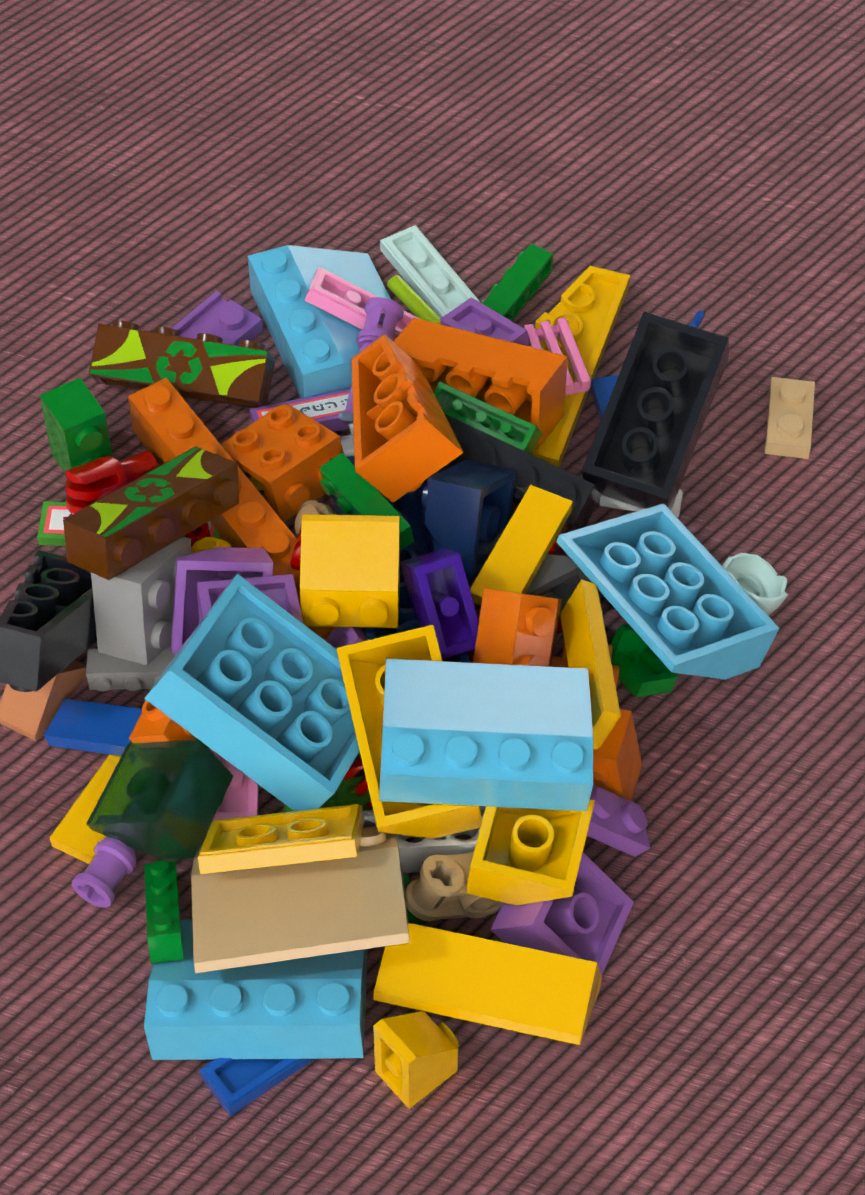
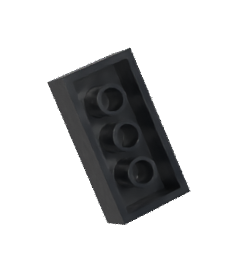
[582,312,729,511]

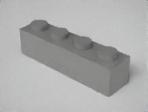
[86,647,177,692]

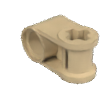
[405,852,503,921]

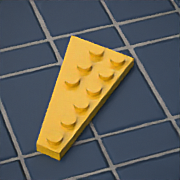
[532,266,631,468]

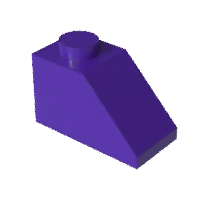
[400,548,479,660]

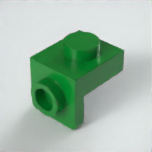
[611,624,678,698]

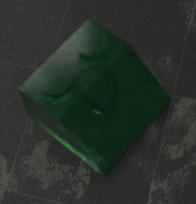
[86,740,234,859]

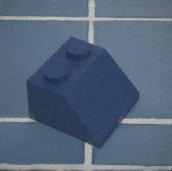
[422,459,516,580]

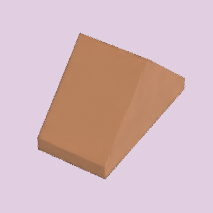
[0,660,87,741]

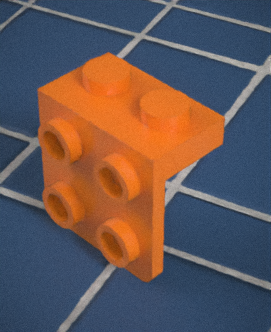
[221,404,344,522]

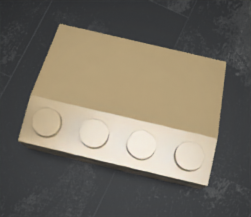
[191,826,410,973]

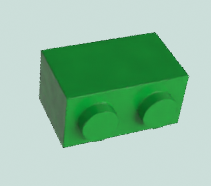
[40,377,112,473]

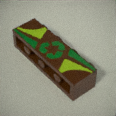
[89,320,275,408]
[63,446,239,580]

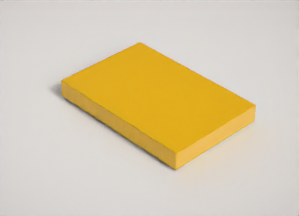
[198,804,365,874]

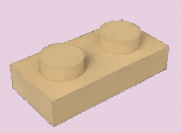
[764,377,815,459]

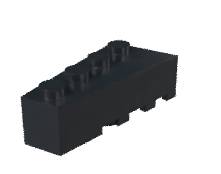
[0,550,97,692]

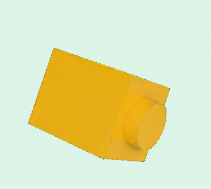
[373,1011,459,1109]

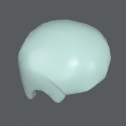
[722,553,788,616]

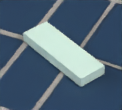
[380,225,480,318]

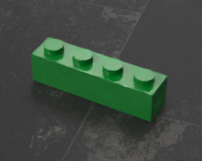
[480,244,553,322]
[434,382,543,455]
[319,453,414,551]
[144,860,184,964]

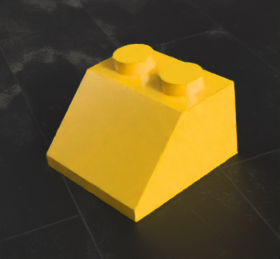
[300,514,400,628]
[466,799,595,906]

